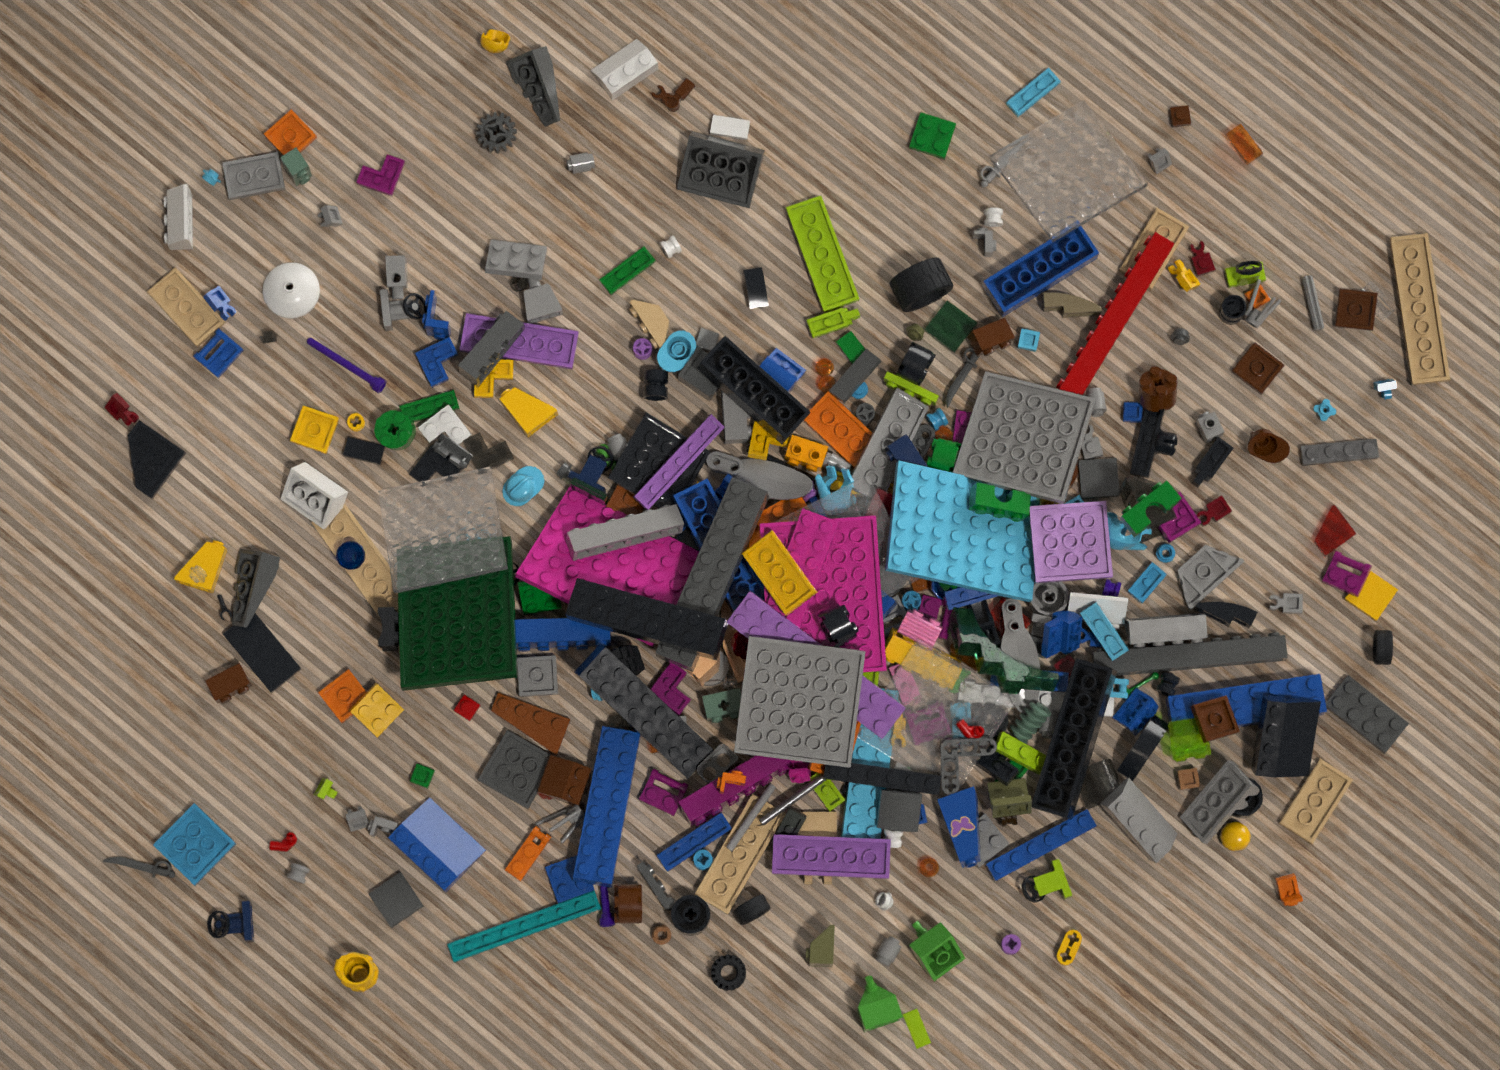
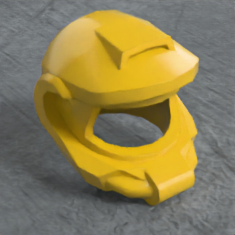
[334,952,379,992]

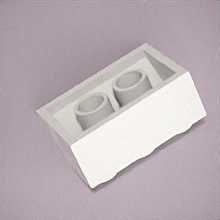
[591,39,658,101]
[164,184,193,250]
[281,462,348,529]
[1066,592,1128,630]

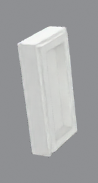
[710,115,750,140]

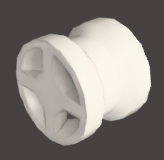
[984,208,1003,227]
[660,235,682,259]
[884,829,903,848]

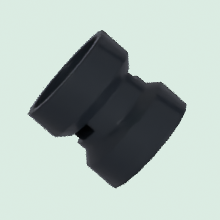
[1156,672,1180,696]

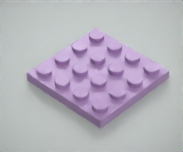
[1029,501,1113,583]

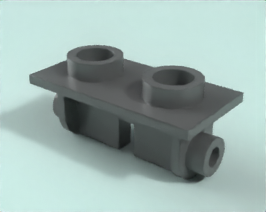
[432,434,473,470]

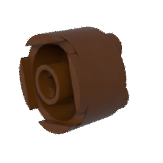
[1138,366,1177,412]
[614,884,642,924]

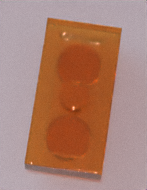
[1225,124,1263,166]

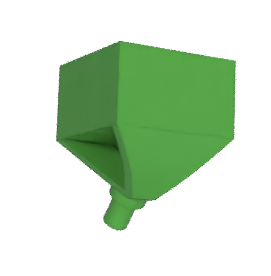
[909,921,966,981]
[857,976,903,1032]

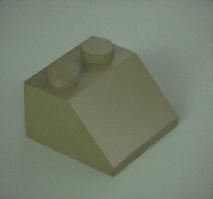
[805,925,835,967]

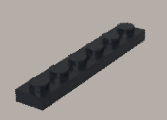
[823,763,941,795]

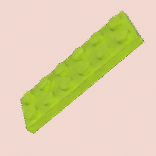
[786,195,860,313]

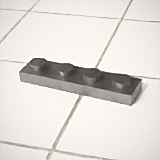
[1300,439,1379,466]

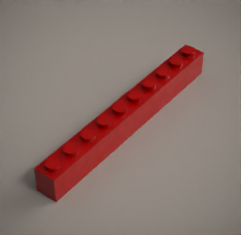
[1056,232,1175,395]

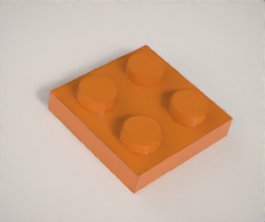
[264,109,317,155]
[318,669,366,723]

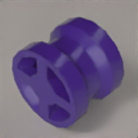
[1102,579,1121,597]

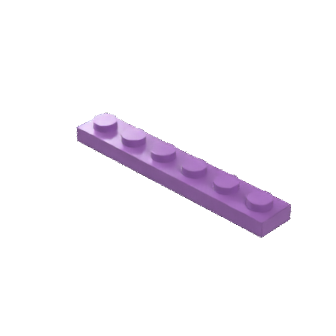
[633,414,725,510]

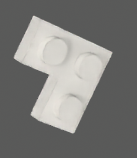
[418,404,472,445]

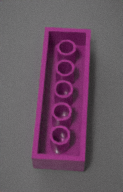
[679,756,791,827]

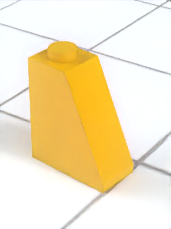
[499,387,558,438]
[174,540,227,594]

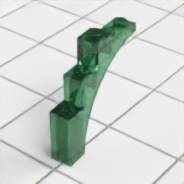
[948,607,1060,694]

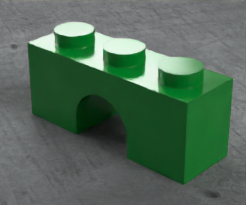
[1120,481,1182,538]
[968,482,1031,522]

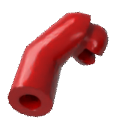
[955,718,985,738]
[269,832,297,852]

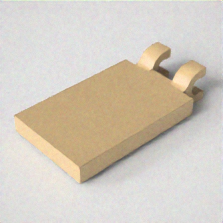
[798,812,837,885]

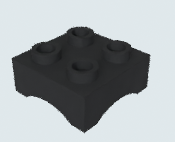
[378,607,399,652]

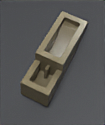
[1042,292,1102,318]

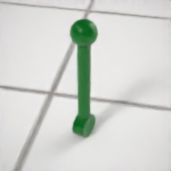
[1126,672,1159,696]

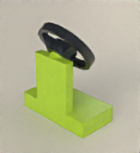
[1224,261,1266,288]
[1022,859,1072,903]

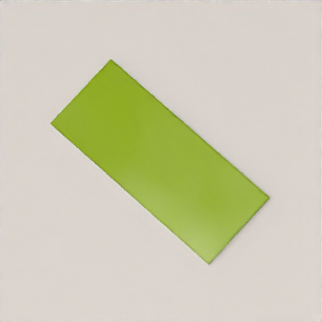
[903,1009,931,1049]

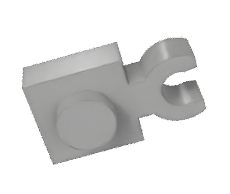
[1081,425,1103,460]
[1269,593,1303,614]

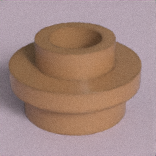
[652,925,671,945]

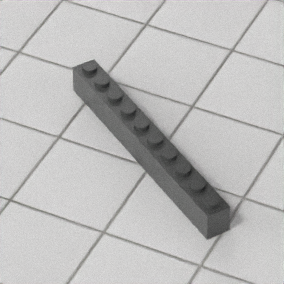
[1092,633,1288,676]

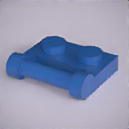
[193,328,244,379]

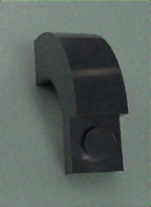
[1117,715,1170,781]

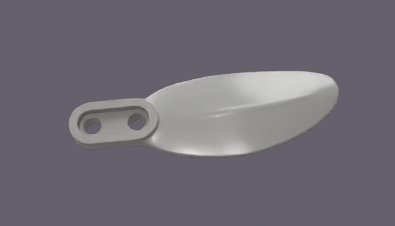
[706,451,813,500]
[1001,599,1041,714]

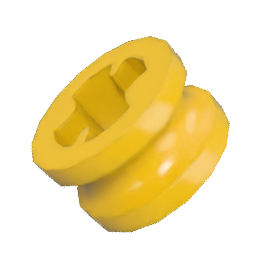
[347,413,365,432]

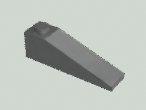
[506,46,560,127]
[232,549,280,628]

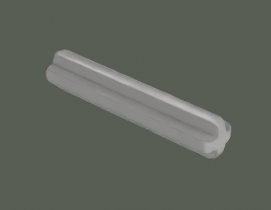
[1302,275,1324,331]

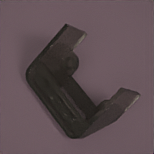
[1119,475,1177,543]

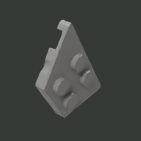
[1177,545,1244,611]

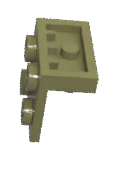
[987,778,1032,818]

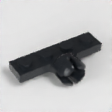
[1130,409,1178,479]

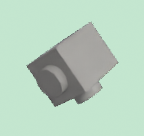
[1195,412,1224,444]

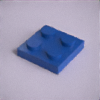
[545,855,595,904]

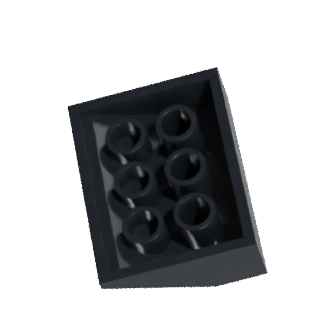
[1251,695,1321,778]

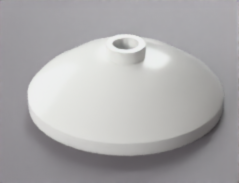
[263,263,320,319]

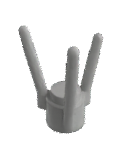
[1244,279,1281,328]
[536,805,585,843]

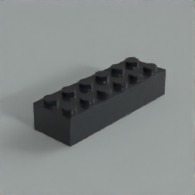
[697,336,811,444]

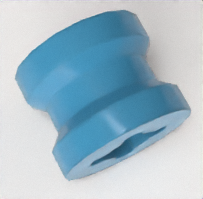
[926,408,948,432]
[902,591,921,612]
[693,850,713,870]

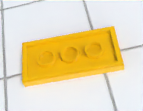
[742,530,818,616]

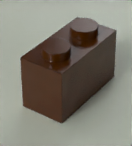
[967,317,1015,357]
[205,663,252,704]

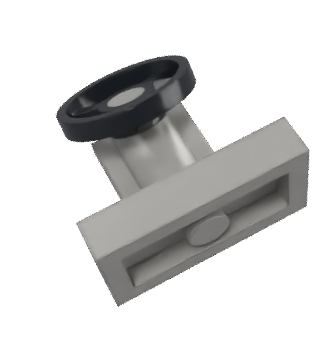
[380,289,427,331]

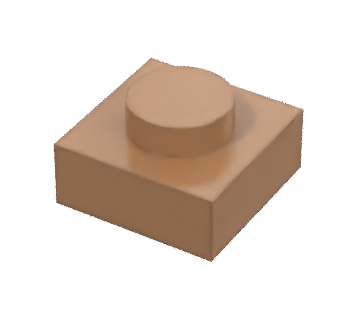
[1177,768,1200,791]

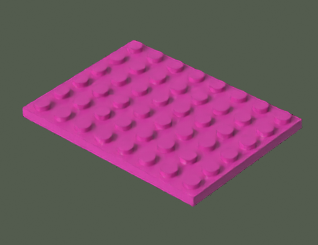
[515,486,700,647]
[760,516,887,673]

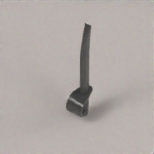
[946,348,980,408]
[103,857,175,878]

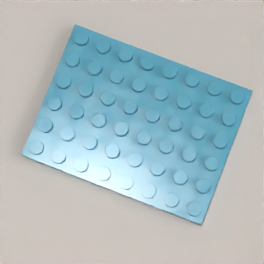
[885,461,1041,602]

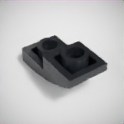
[743,267,769,309]

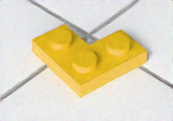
[474,360,514,398]
[748,421,791,460]

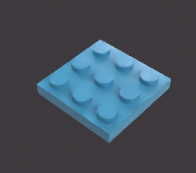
[153,803,236,886]

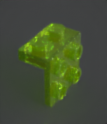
[1168,718,1211,762]

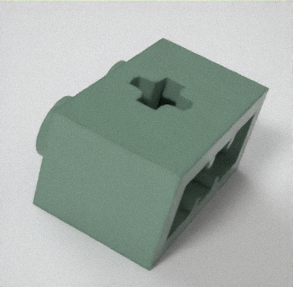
[280,148,312,186]
[702,688,741,723]

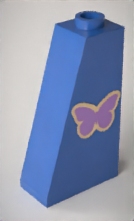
[937,786,981,868]

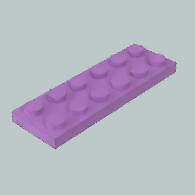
[460,313,579,369]
[772,834,891,879]

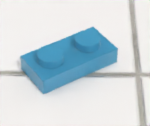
[1127,562,1167,604]

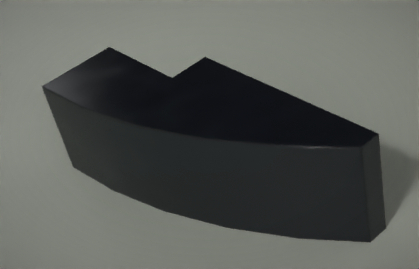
[967,600,1001,656]
[1194,602,1258,629]

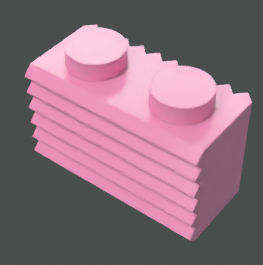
[897,609,943,650]

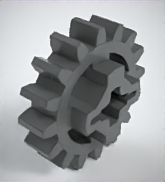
[476,112,517,154]

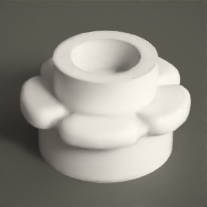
[876,892,893,911]

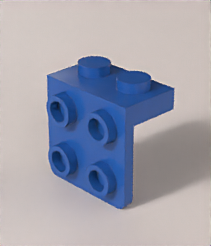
[422,290,451,340]

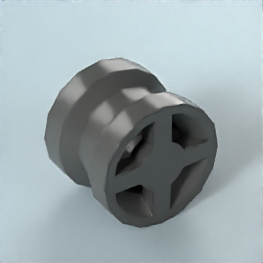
[855,403,875,425]

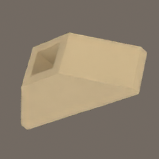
[629,300,669,350]

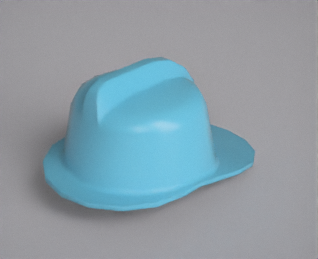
[657,331,696,372]
[502,466,544,506]

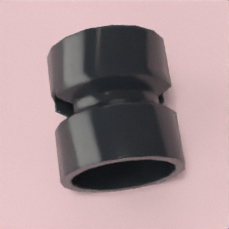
[1219,295,1246,325]
[643,369,668,401]

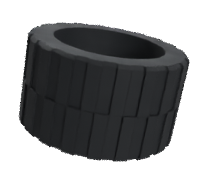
[889,257,954,312]

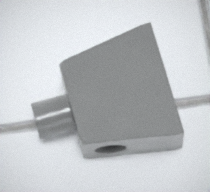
[385,255,408,299]
[523,279,563,324]

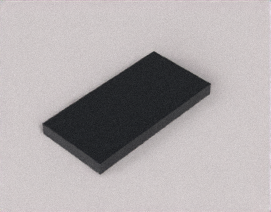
[223,613,301,693]

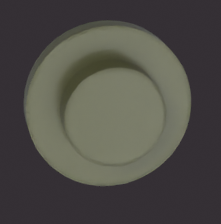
[906,323,924,341]

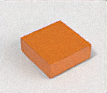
[1244,284,1271,310]

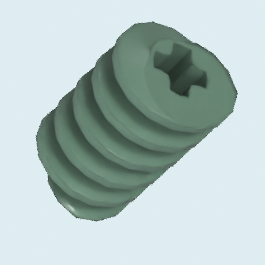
[1010,702,1051,744]

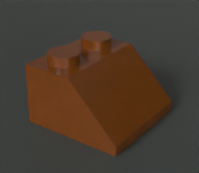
[536,755,591,805]

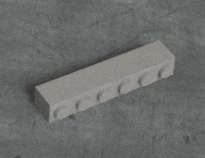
[566,504,684,561]

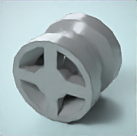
[286,863,310,884]

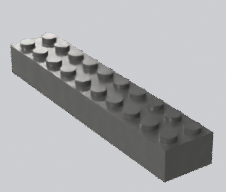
[655,477,769,672]

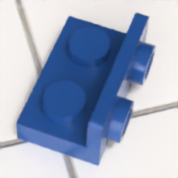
[1112,688,1159,736]

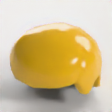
[480,29,510,53]
[1220,822,1251,851]

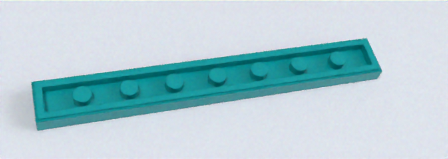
[447,891,601,963]

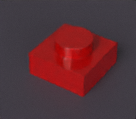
[453,695,481,722]

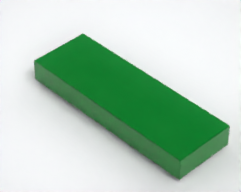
[599,246,656,295]
[399,390,460,422]

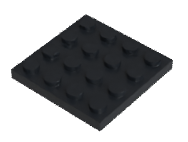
[607,412,710,509]

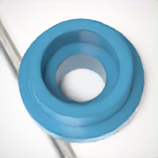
[1156,544,1175,563]

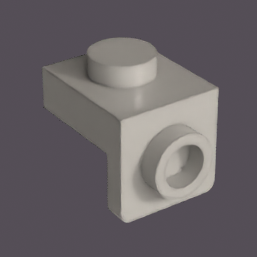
[973,228,996,257]

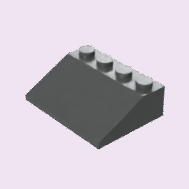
[677,131,765,208]

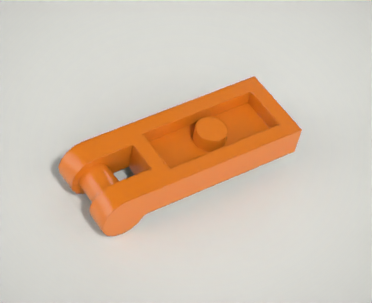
[505,826,552,882]

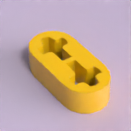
[1056,930,1082,966]

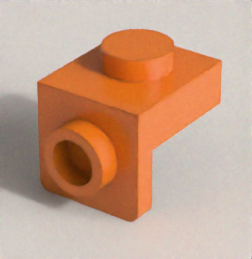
[717,770,746,794]
[1275,873,1303,906]

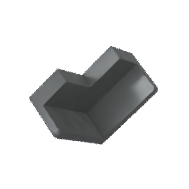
[678,345,719,402]

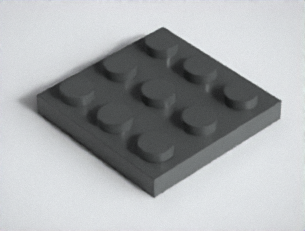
[478,730,550,809]

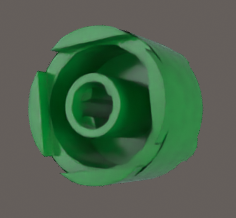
[374,410,416,451]
[927,438,962,473]

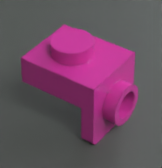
[789,760,811,783]

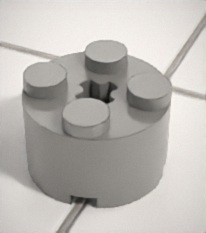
[1029,582,1069,617]

